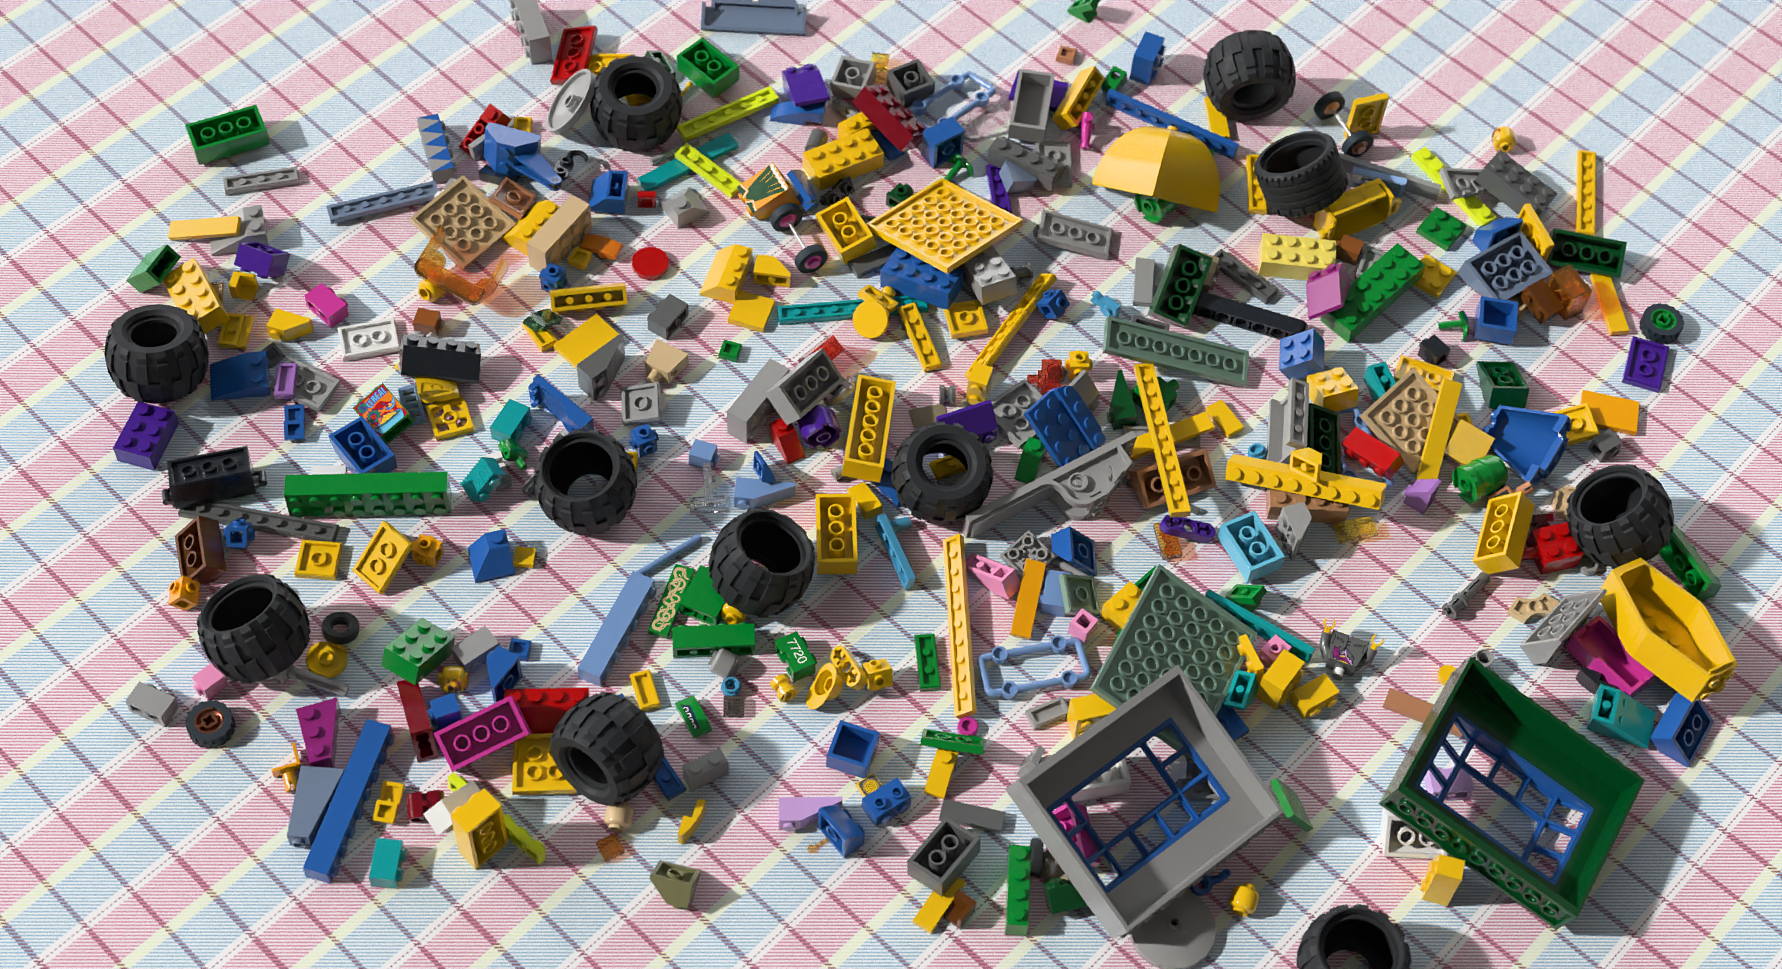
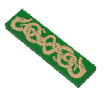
[648,564,695,639]

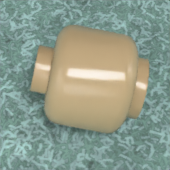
[604,802,634,833]

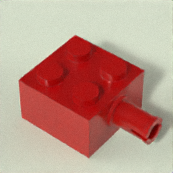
[1521,522,1583,575]

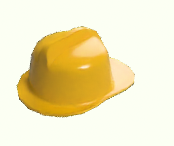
[806,663,844,710]

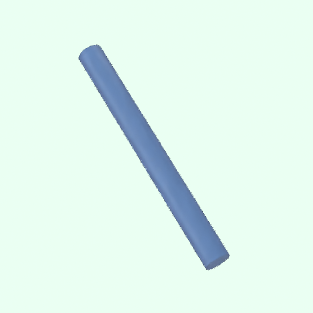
[636,534,702,575]

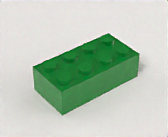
[185,105,270,165]

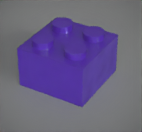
[234,241,290,279]

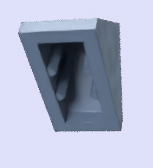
[999,160,1037,193]

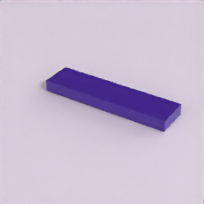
[986,165,1012,214]

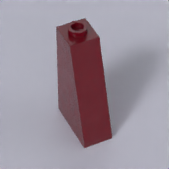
[396,680,438,762]

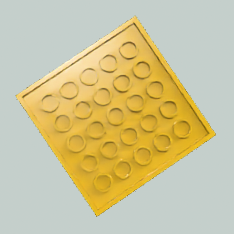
[866,178,1023,274]

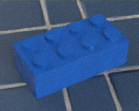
[880,248,964,310]

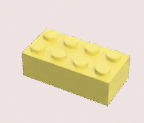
[1258,233,1336,281]

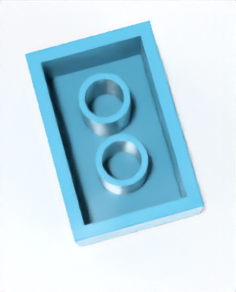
[1217,511,1285,583]

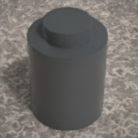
[805,129,828,151]

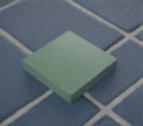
[1059,574,1101,617]

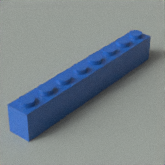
[303,719,395,884]

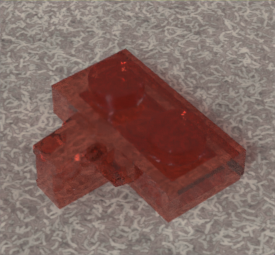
[1027,359,1062,396]

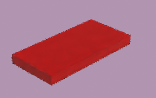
[550,25,598,85]

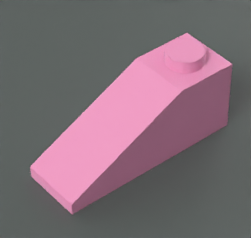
[966,553,1020,599]

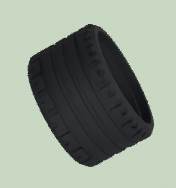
[1254,131,1348,218]

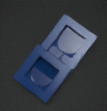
[284,404,305,441]

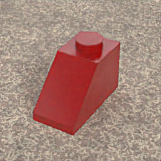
[769,418,805,465]

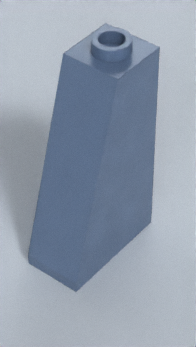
[287,766,344,848]

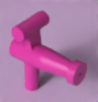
[1076,112,1095,150]

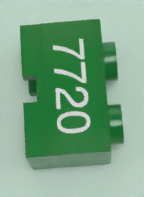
[775,631,817,683]

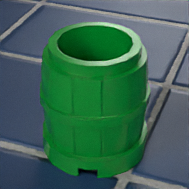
[1134,194,1180,223]
[1452,455,1508,503]

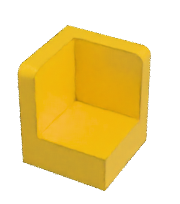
[228,271,259,300]

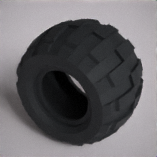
[1203,30,1296,120]
[590,55,682,152]
[104,304,209,404]
[891,421,994,525]
[534,429,637,535]
[1566,464,1674,569]
[709,509,815,617]
[196,574,311,683]
[550,692,664,806]
[1296,904,1412,969]

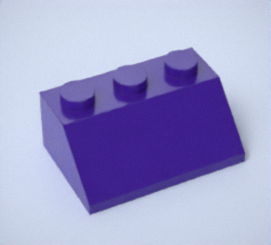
[936,400,998,456]

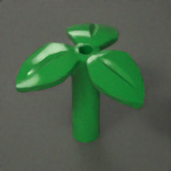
[944,153,974,182]
[1438,310,1469,342]

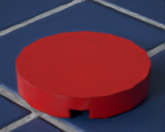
[632,247,669,280]

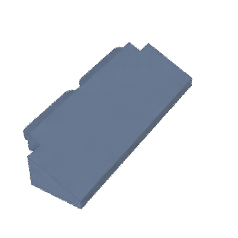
[701,0,807,36]

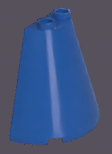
[1482,405,1571,485]

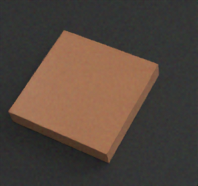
[489,177,537,220]

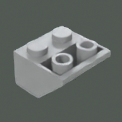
[1275,502,1312,560]

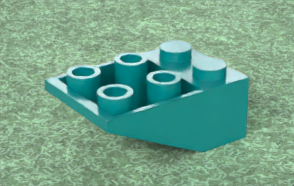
[1586,684,1655,749]

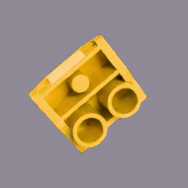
[414,376,460,403]

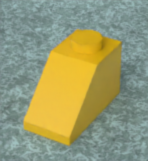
[753,254,791,288]
[266,308,314,342]
[1289,447,1322,483]
[924,748,958,799]

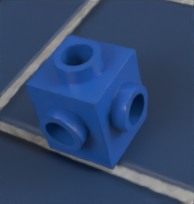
[539,263,568,293]
[1036,289,1070,319]
[629,424,659,458]
[224,519,255,549]

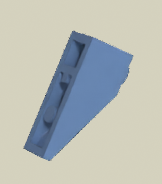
[734,477,796,510]

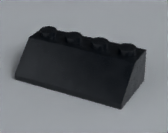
[399,334,481,384]

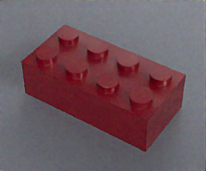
[852,84,926,152]

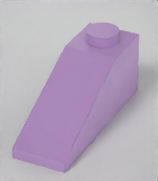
[779,797,843,832]

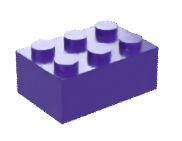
[113,402,179,471]

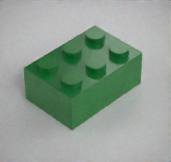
[677,37,739,98]
[381,618,455,685]

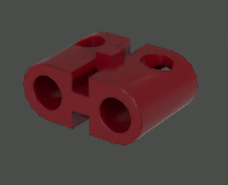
[407,790,444,822]

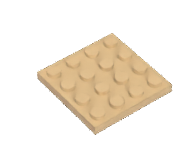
[410,175,516,271]
[1359,368,1461,474]

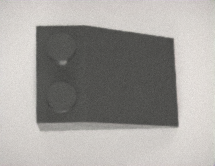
[577,333,625,401]

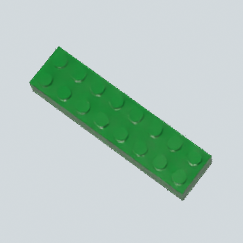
[284,472,452,518]

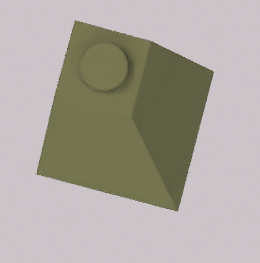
[649,860,701,909]

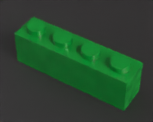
[672,622,755,658]
[1005,845,1031,936]

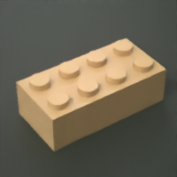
[527,195,592,272]

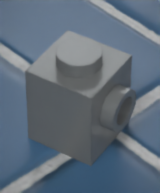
[1588,429,1622,462]

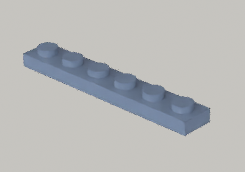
[326,181,438,224]

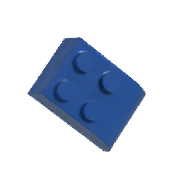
[328,416,397,474]

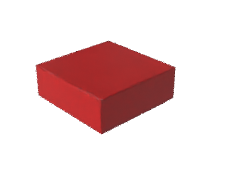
[637,191,656,208]

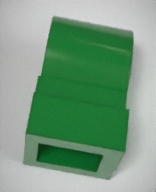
[1101,66,1127,93]

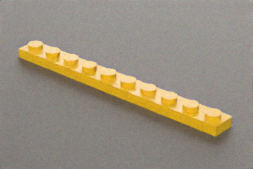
[1134,363,1191,518]
[943,533,977,720]

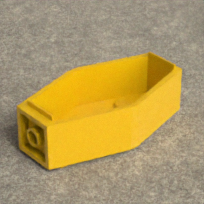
[1600,558,1738,702]

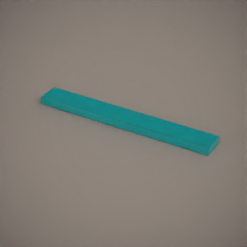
[777,295,928,325]

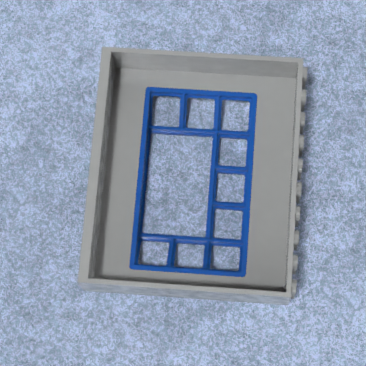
[1005,665,1284,939]

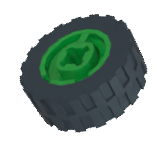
[1639,303,1684,345]

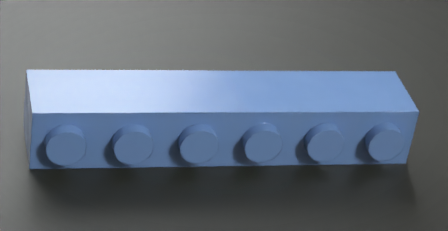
[577,571,657,687]

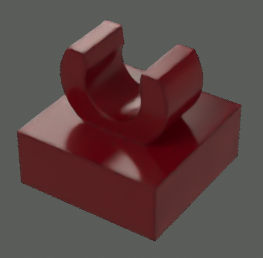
[1531,513,1554,529]

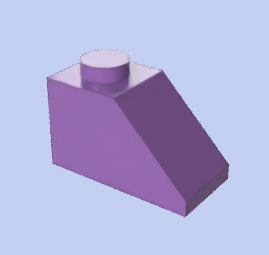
[1403,479,1441,515]

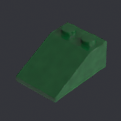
[1476,361,1530,410]

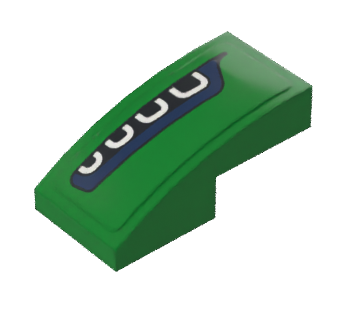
[675,695,712,739]

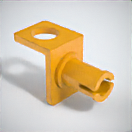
[271,742,301,793]

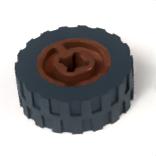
[186,700,236,749]

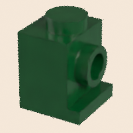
[886,182,914,208]

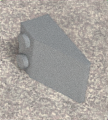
[210,205,269,256]

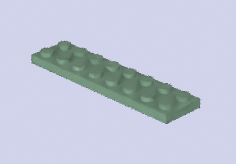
[1102,316,1249,388]

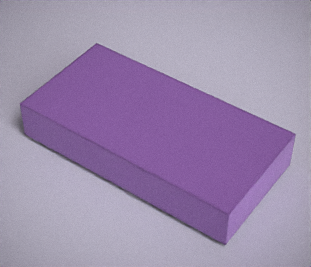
[274,363,298,399]

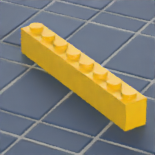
[1225,454,1387,510]

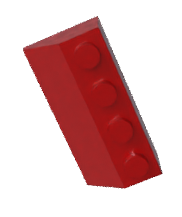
[504,688,590,734]

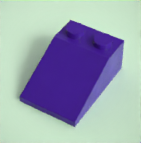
[781,64,830,107]

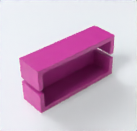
[1565,615,1656,698]

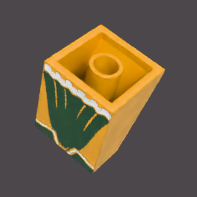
[737,163,801,221]

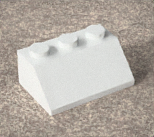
[1381,808,1447,859]

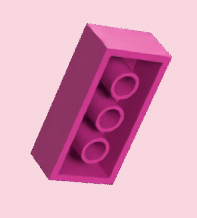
[434,696,532,772]

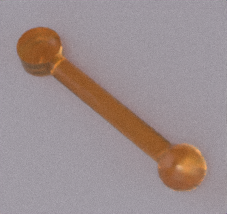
[807,837,829,853]

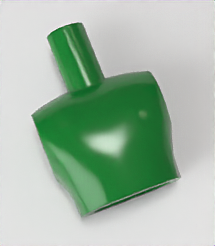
[498,439,528,470]

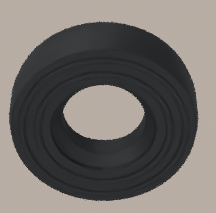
[322,612,360,645]
[1030,838,1044,877]

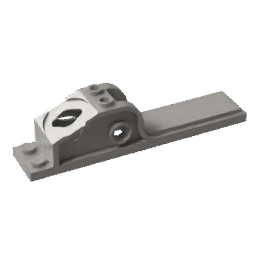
[962,431,1137,538]

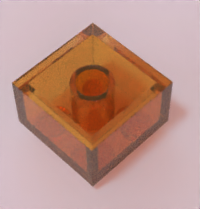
[1547,265,1592,321]

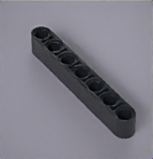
[1192,291,1308,340]

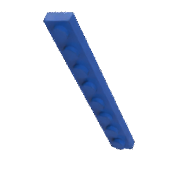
[1105,89,1239,160]

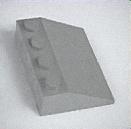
[1520,589,1607,665]

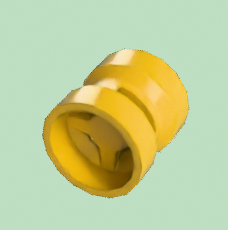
[770,673,798,702]

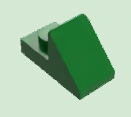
[1067,0,1101,23]
[1225,584,1268,613]

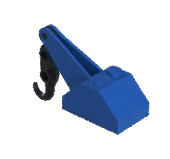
[484,122,588,191]

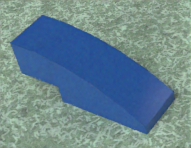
[770,101,826,126]

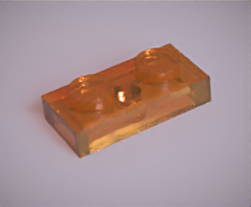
[1153,522,1183,560]

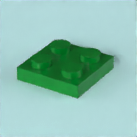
[1416,207,1467,251]

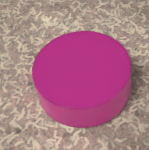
[957,717,978,736]

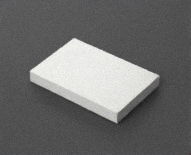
[337,318,400,362]

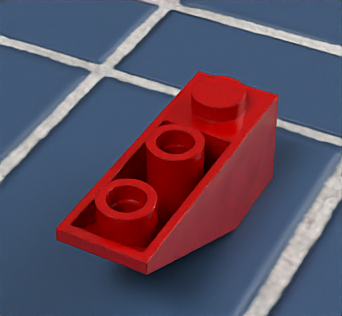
[458,103,512,156]

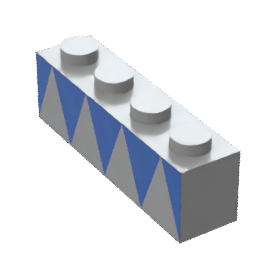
[417,114,457,183]

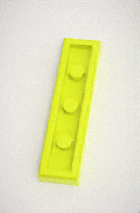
[675,142,742,198]

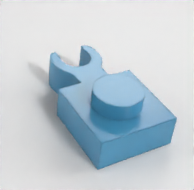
[1090,290,1121,318]

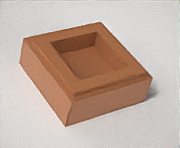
[1056,45,1077,66]

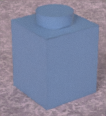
[689,439,720,471]

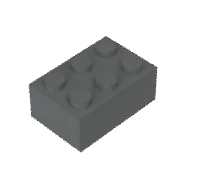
[907,816,980,896]

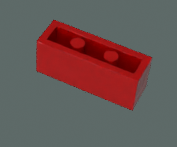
[1341,427,1404,480]

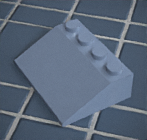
[1458,230,1554,300]

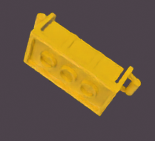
[1312,178,1402,241]

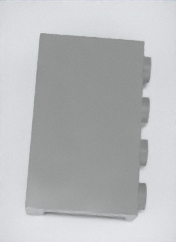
[1266,377,1309,464]

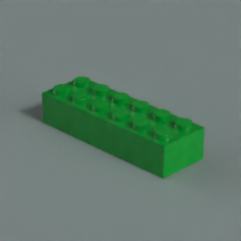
[1320,243,1426,343]

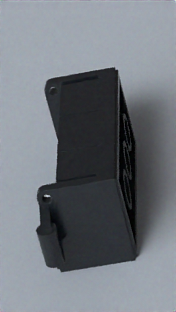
[162,446,267,509]

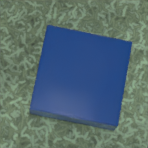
[508,638,532,662]

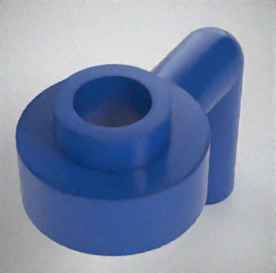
[1190,869,1231,896]

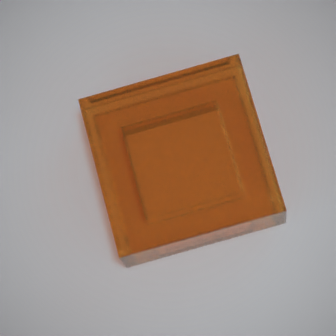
[596,833,625,863]

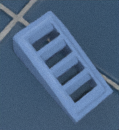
[398,384,427,427]

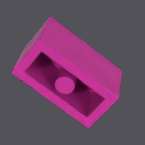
[304,283,349,329]

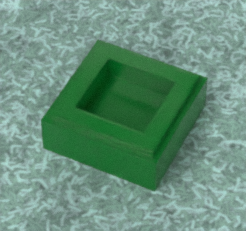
[718,340,742,363]

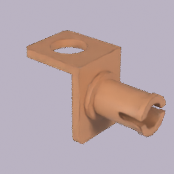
[1488,480,1535,499]

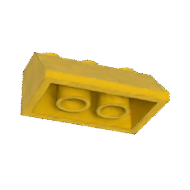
[501,200,560,256]
[700,244,753,304]

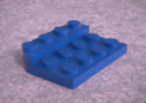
[1024,386,1106,468]

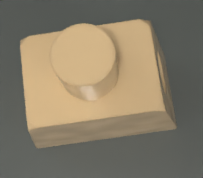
[645,339,689,384]

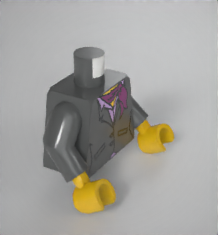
[1319,617,1384,681]

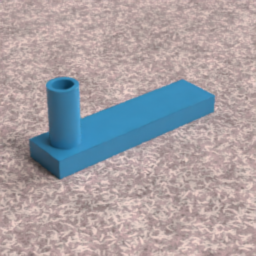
[875,514,916,591]

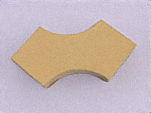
[1507,593,1560,624]

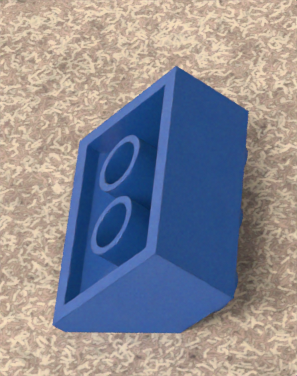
[1651,693,1714,767]

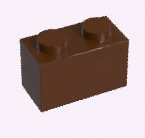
[1519,278,1565,325]

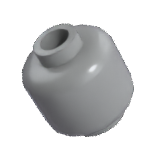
[708,648,740,679]

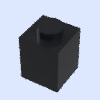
[1417,334,1451,366]

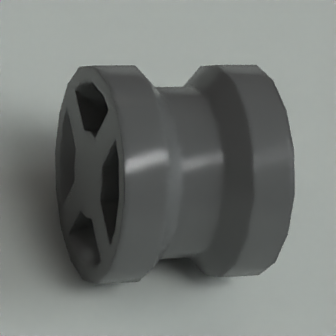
[939,385,956,404]

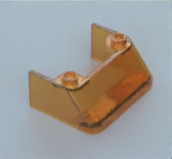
[414,224,508,305]

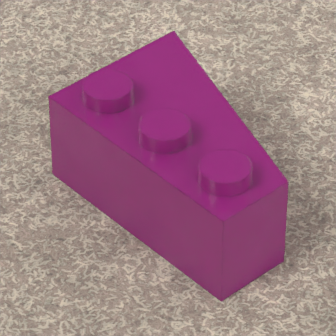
[296,698,341,768]

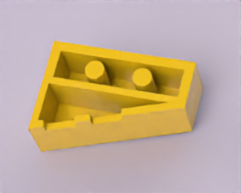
[1420,854,1465,906]

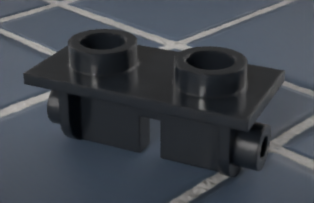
[819,176,855,207]

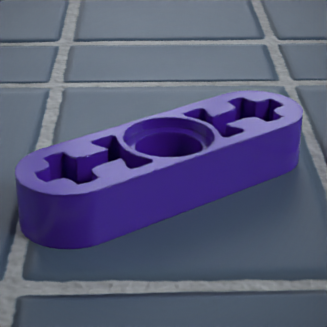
[1160,515,1216,543]

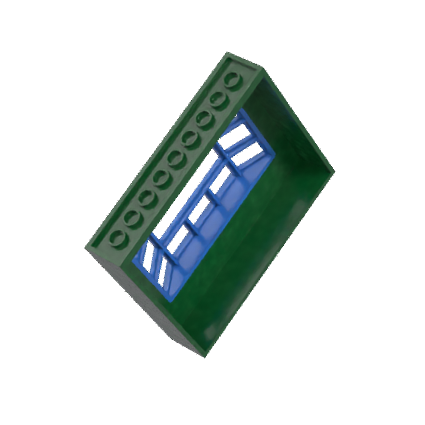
[1379,657,1645,930]

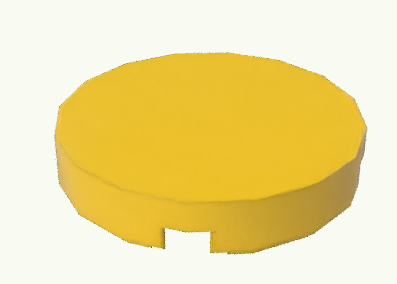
[853,301,890,338]
[306,641,348,679]

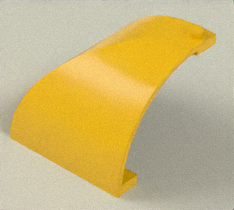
[1092,126,1220,213]

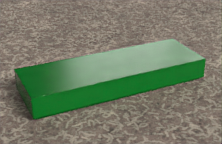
[914,633,941,692]

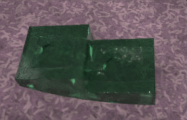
[523,309,562,333]

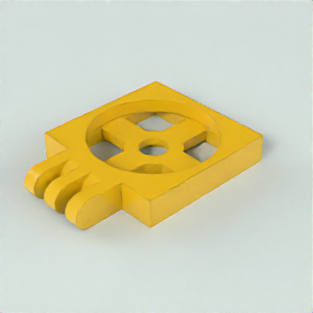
[426,396,474,441]

